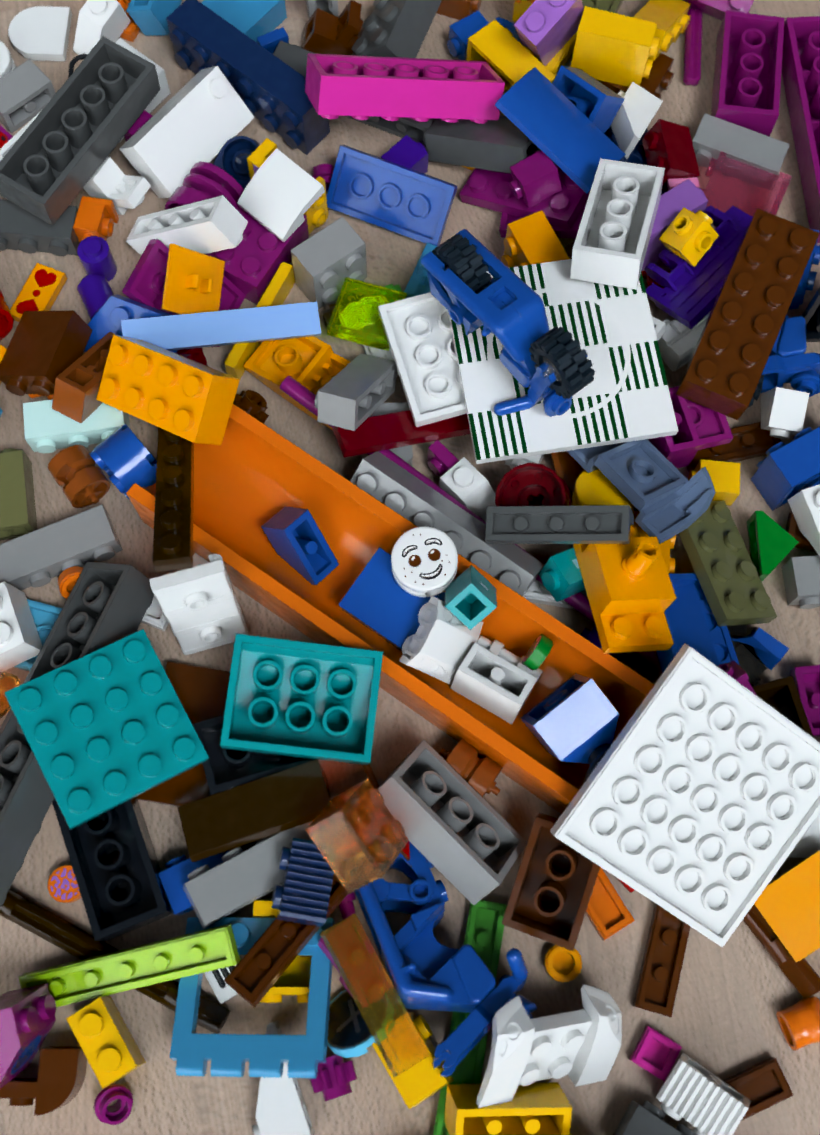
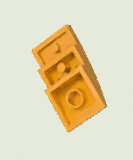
[243,336,372,430]

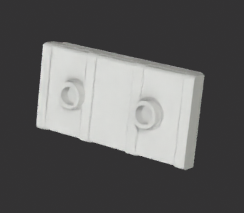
[149,554,249,655]

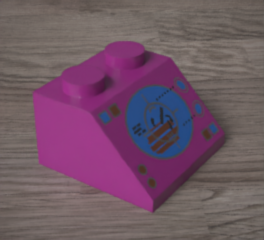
[0,983,56,1089]

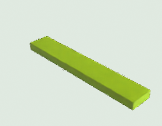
[18,924,240,1007]

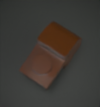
[302,0,363,55]
[0,1046,87,1116]

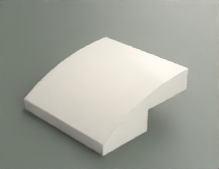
[237,148,325,243]

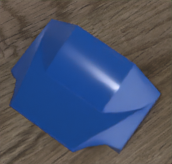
[731,627,789,670]

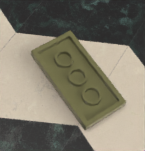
[679,501,777,626]

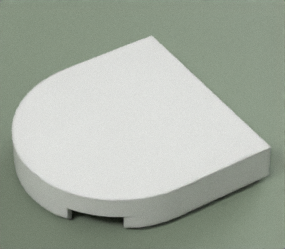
[8,6,72,62]

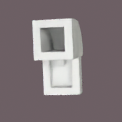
[83,157,151,215]

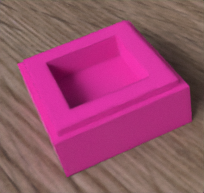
[629,1026,682,1082]

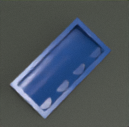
[495,67,625,194]
[656,573,740,673]

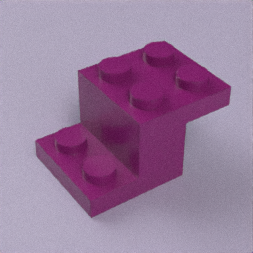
[122,239,246,347]
[648,386,734,468]

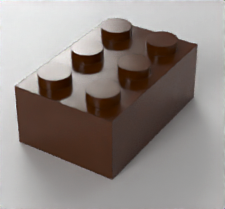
[501,812,600,951]

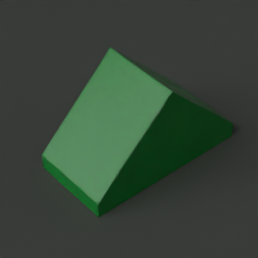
[747,511,799,582]

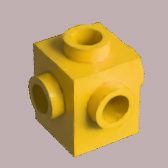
[659,207,719,267]

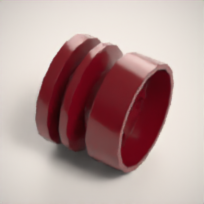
[495,463,573,506]

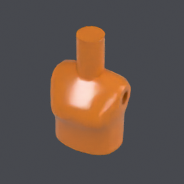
[777,996,820,1051]

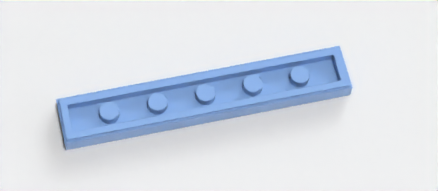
[121,302,321,351]

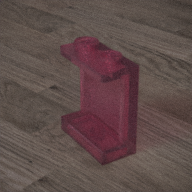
[699,151,792,217]

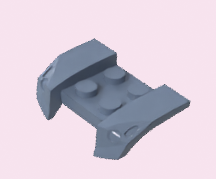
[567,439,716,544]

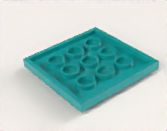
[4,629,209,830]

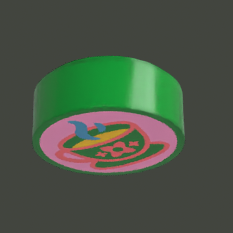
[522,634,553,671]

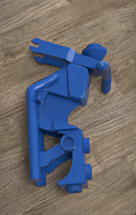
[351,841,537,1077]

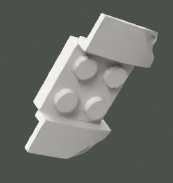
[476,984,622,1108]

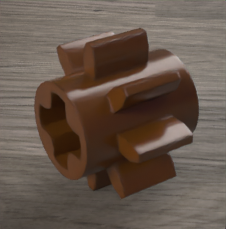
[233,390,269,424]

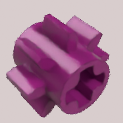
[310,1055,357,1101]

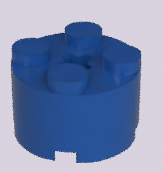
[89,424,157,500]

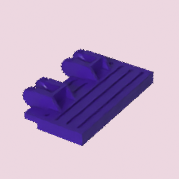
[645,205,752,329]

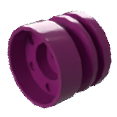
[165,161,244,211]

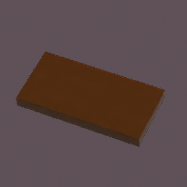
[136,661,230,807]

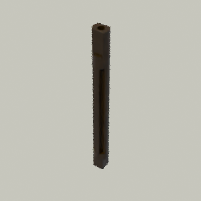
[0,890,230,1034]

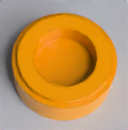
[544,945,582,982]

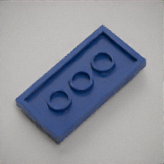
[327,145,458,247]

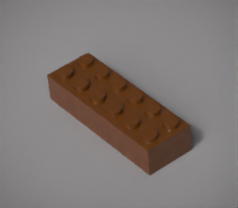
[675,208,820,420]

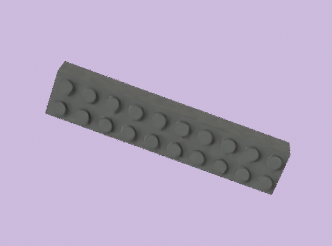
[0,562,154,907]

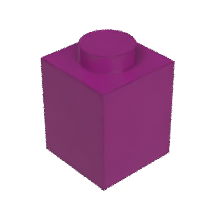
[509,150,562,208]

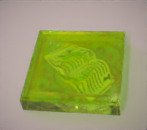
[327,277,407,351]

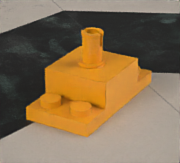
[573,522,676,654]

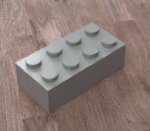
[368,740,528,905]

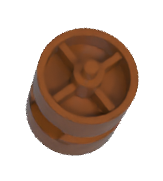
[48,445,110,508]
[439,739,503,797]

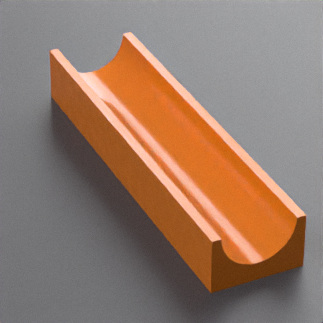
[126,404,654,814]

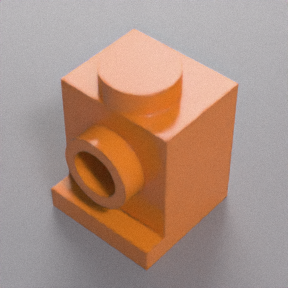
[73,196,119,242]

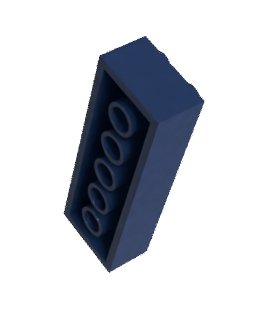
[166,0,330,155]

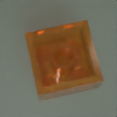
[306,778,408,894]

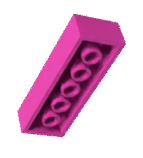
[305,53,505,124]

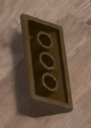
[177,759,334,863]

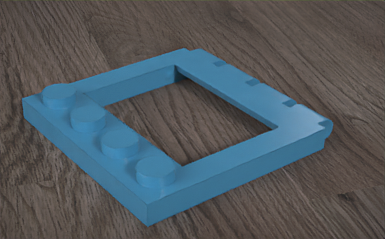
[170,917,335,1078]

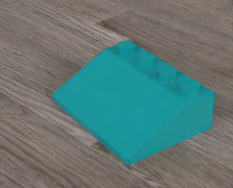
[220,634,383,765]

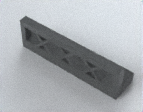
[485,505,634,544]

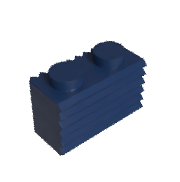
[271,838,338,927]

